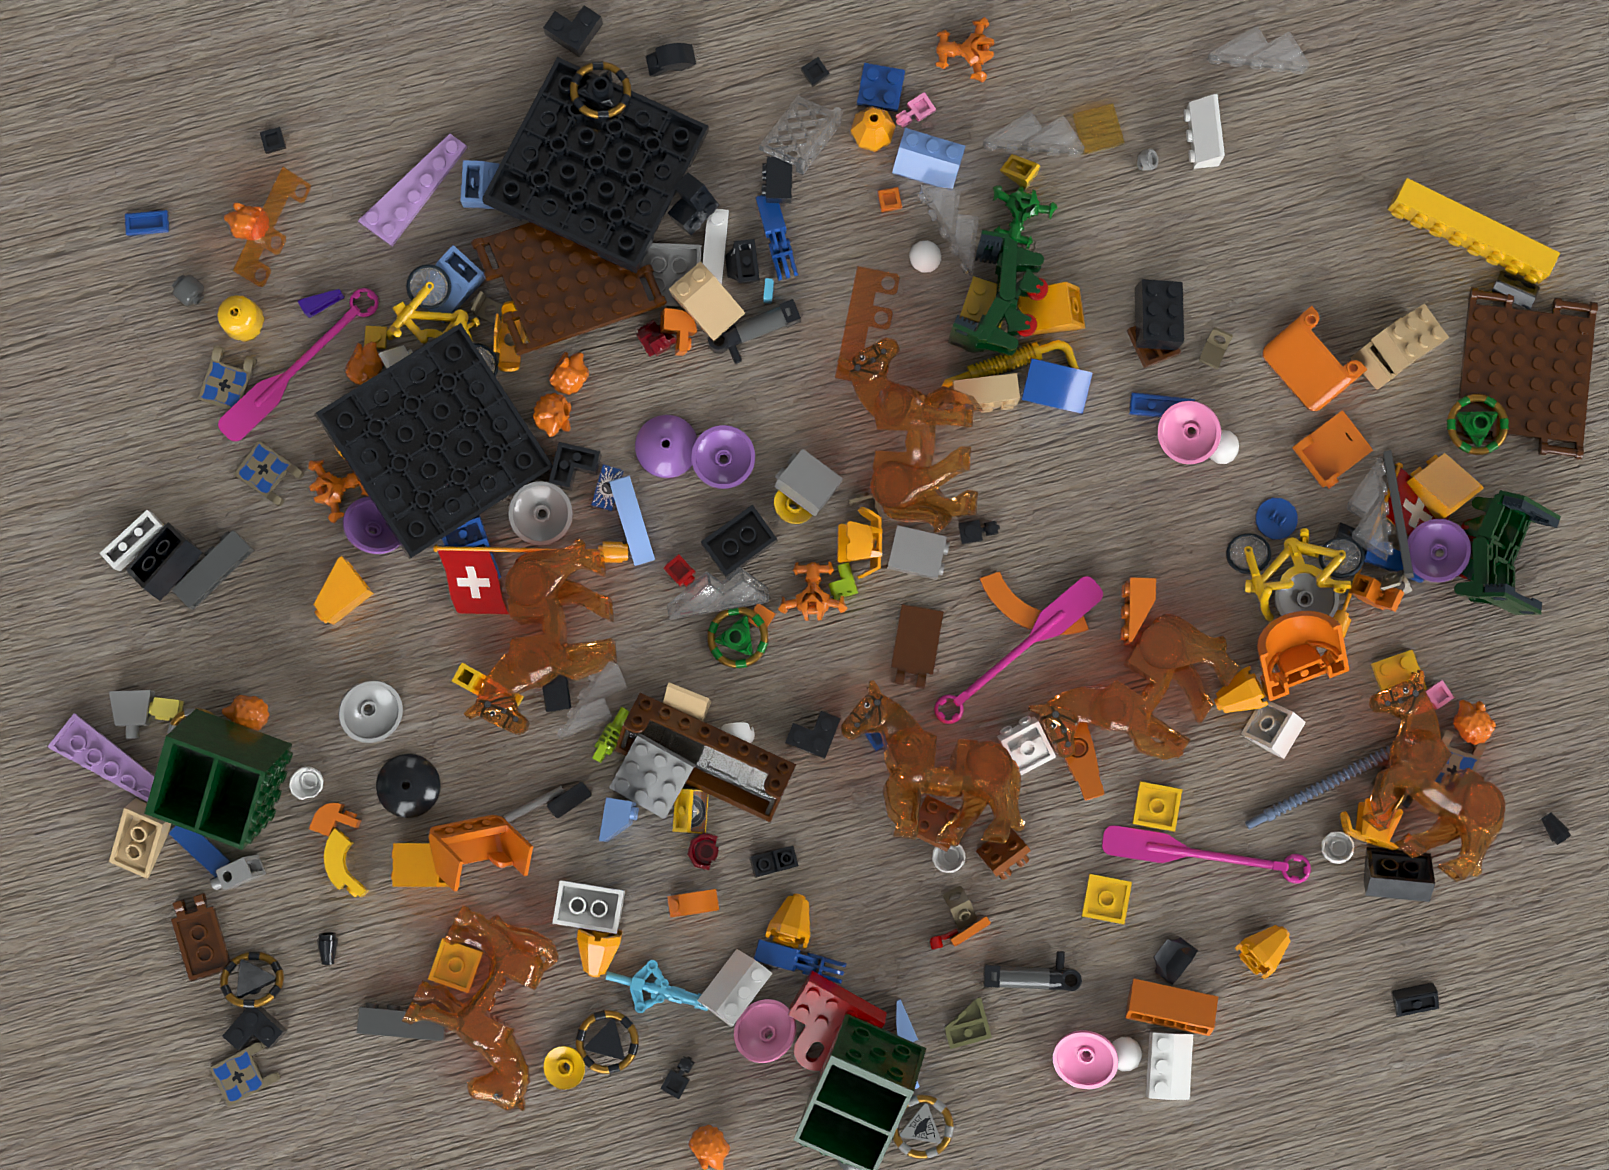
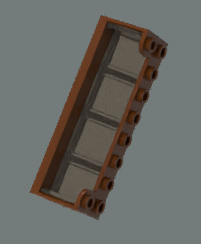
[615,693,796,822]

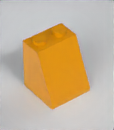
[1017,282,1085,336]
[1407,453,1484,519]
[313,556,374,625]
[391,843,460,887]

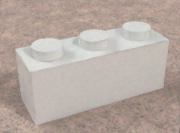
[100,510,165,571]

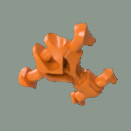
[935,17,994,83]
[308,459,369,524]
[778,562,848,621]

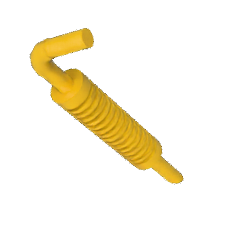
[940,340,1079,390]

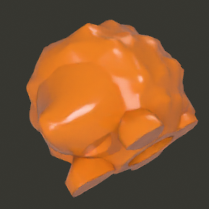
[224,203,269,241]
[345,342,384,385]
[549,352,589,395]
[533,393,571,437]
[222,695,269,731]
[1453,700,1496,745]
[688,1124,730,1170]

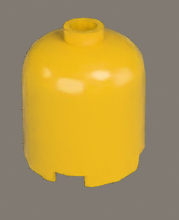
[217,295,265,342]

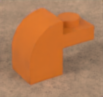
[660,308,697,356]
[1349,574,1404,612]
[309,803,362,836]
[667,889,719,918]

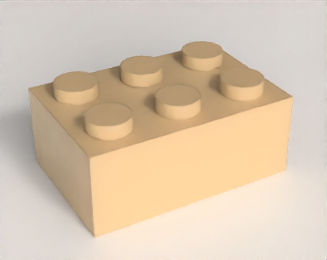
[1371,303,1449,374]
[951,373,1020,415]

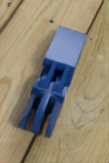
[755,195,798,281]
[753,939,847,984]

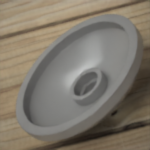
[509,481,573,545]
[1274,573,1339,617]
[338,680,403,743]

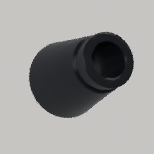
[1541,812,1571,845]
[317,932,338,965]

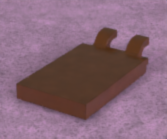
[891,604,944,689]
[171,893,230,981]

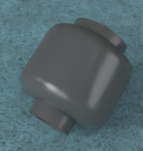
[172,275,204,306]

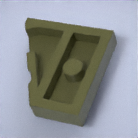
[944,997,992,1049]

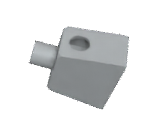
[109,690,155,739]
[210,855,266,890]

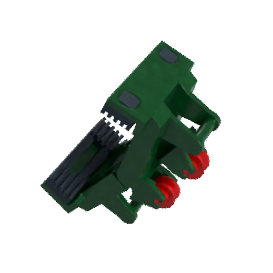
[948,230,1048,356]
[1454,490,1561,615]

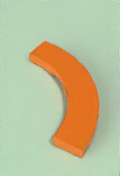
[979,571,1089,635]

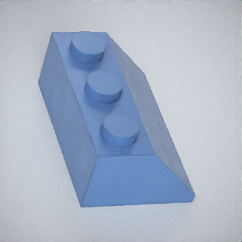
[892,128,965,191]
[599,797,639,842]

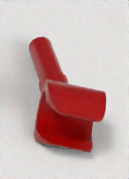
[930,929,958,949]

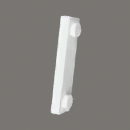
[703,209,729,284]

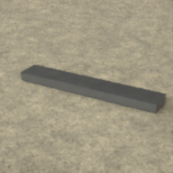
[1383,450,1414,579]

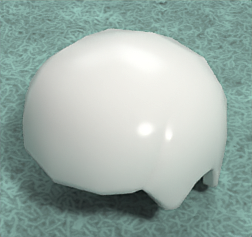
[909,240,941,273]
[1209,430,1239,464]
[721,722,755,743]
[289,766,324,800]
[1322,832,1354,864]
[932,841,966,873]
[1112,1037,1142,1071]

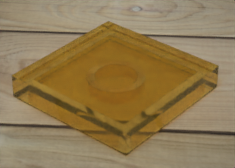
[1072,103,1125,155]

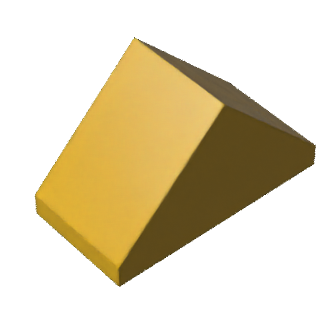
[1000,154,1040,190]

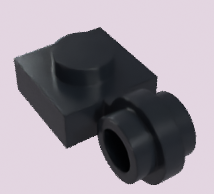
[958,520,1000,545]
[660,1056,695,1099]

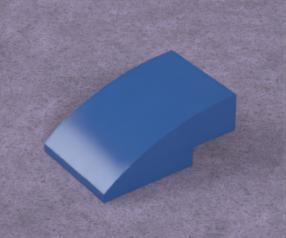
[1021,358,1093,414]
[442,515,501,579]

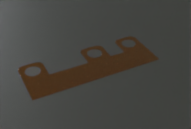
[233,167,311,287]
[835,266,900,386]

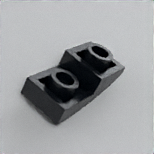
[749,846,799,878]

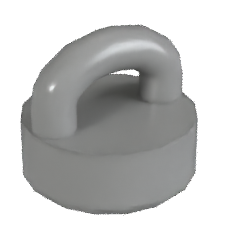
[1137,149,1158,171]

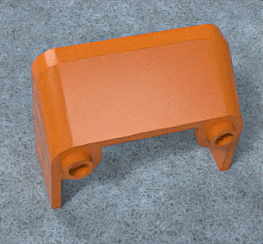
[428,815,533,891]

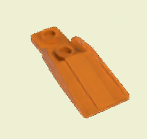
[1053,714,1104,800]

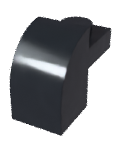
[645,43,696,77]

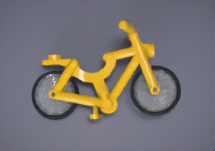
[387,264,498,377]
[1226,528,1365,622]

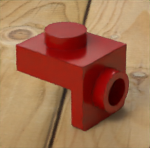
[663,554,696,588]

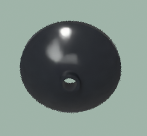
[376,754,441,818]

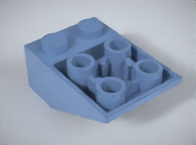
[460,160,500,209]
[413,245,486,324]

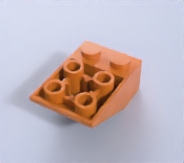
[1120,577,1156,645]

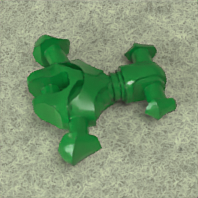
[992,185,1058,249]

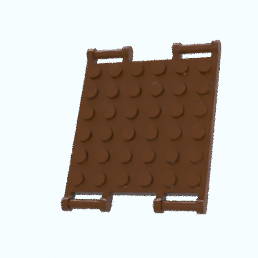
[471,222,667,355]
[1456,287,1598,460]

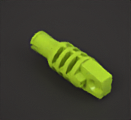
[592,707,630,763]

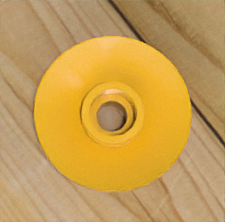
[774,490,812,524]
[543,1046,585,1090]

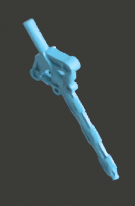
[606,960,708,1013]

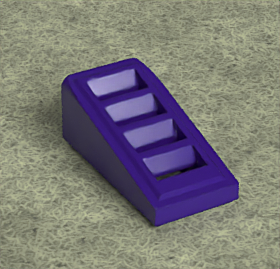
[297,289,345,318]

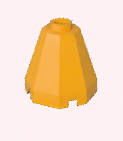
[851,106,896,152]
[1214,666,1269,713]
[765,894,810,949]
[1235,925,1290,979]
[577,928,623,977]

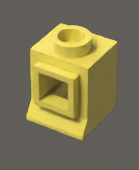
[149,697,184,721]

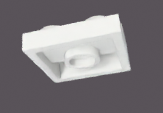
[997,716,1056,777]

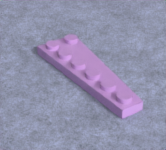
[358,134,468,247]
[47,713,155,802]

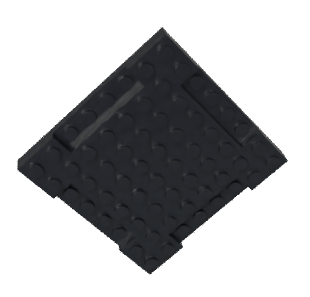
[483,57,709,273]
[315,323,553,559]

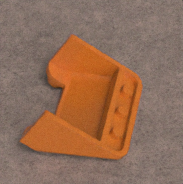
[1263,306,1368,411]

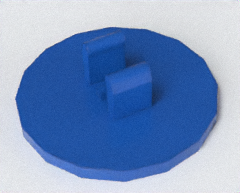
[1256,498,1298,540]

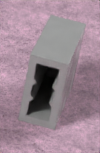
[774,448,843,516]
[887,525,950,580]

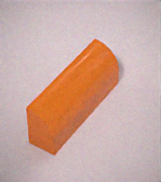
[1125,979,1218,1036]

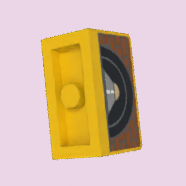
[672,789,708,834]

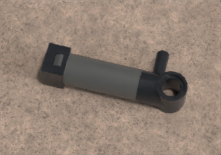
[708,299,801,364]
[983,951,1082,991]

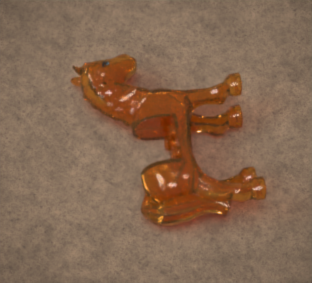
[402,905,559,1111]

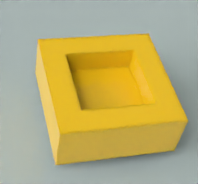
[364,326,388,349]

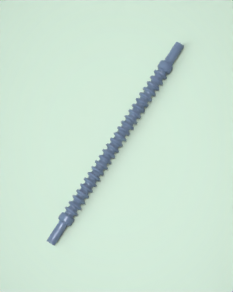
[1245,724,1437,830]

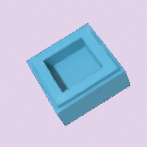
[763,278,774,304]

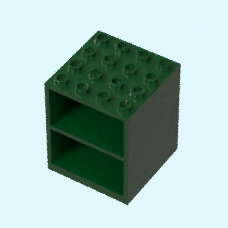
[144,709,293,850]
[793,1013,927,1170]

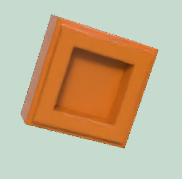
[877,187,902,212]
[748,603,776,628]

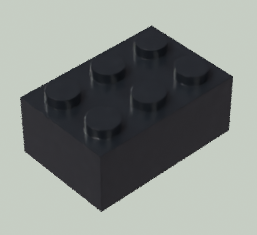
[1135,279,1184,350]
[701,505,778,579]
[126,522,203,601]

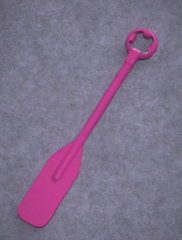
[218,288,379,442]
[934,576,1103,724]
[1102,825,1311,884]

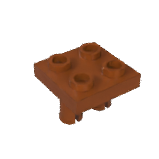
[908,795,966,852]
[976,825,1031,880]

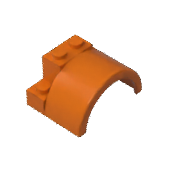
[1257,611,1349,701]

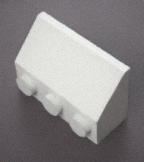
[1184,94,1225,169]
[552,880,625,934]
[697,949,772,1027]
[1146,1031,1193,1100]

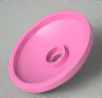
[1158,401,1221,464]
[734,999,796,1063]
[1053,1030,1118,1089]

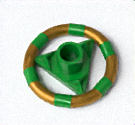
[1447,394,1509,455]
[707,606,768,668]

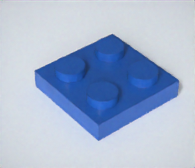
[857,63,905,112]

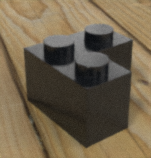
[543,5,603,57]
[762,156,792,203]
[667,172,719,235]
[549,442,602,491]
[785,711,841,759]
[222,1006,288,1050]

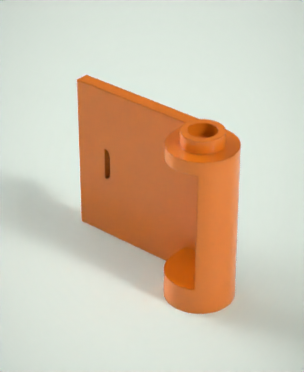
[1292,410,1373,489]

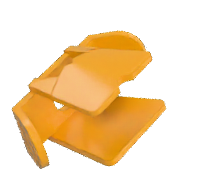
[493,301,526,372]
[837,507,882,579]
[1340,798,1411,851]

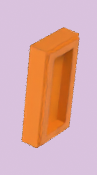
[949,916,991,946]

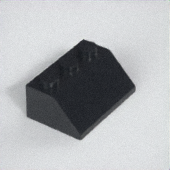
[1364,847,1435,902]

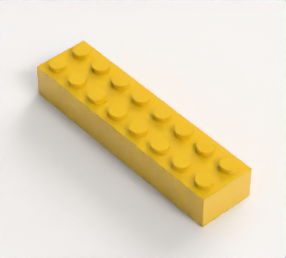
[1387,178,1560,284]

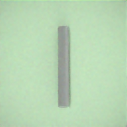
[504,786,565,822]

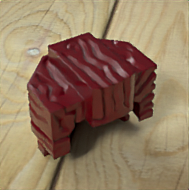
[636,320,677,357]
[687,833,719,870]

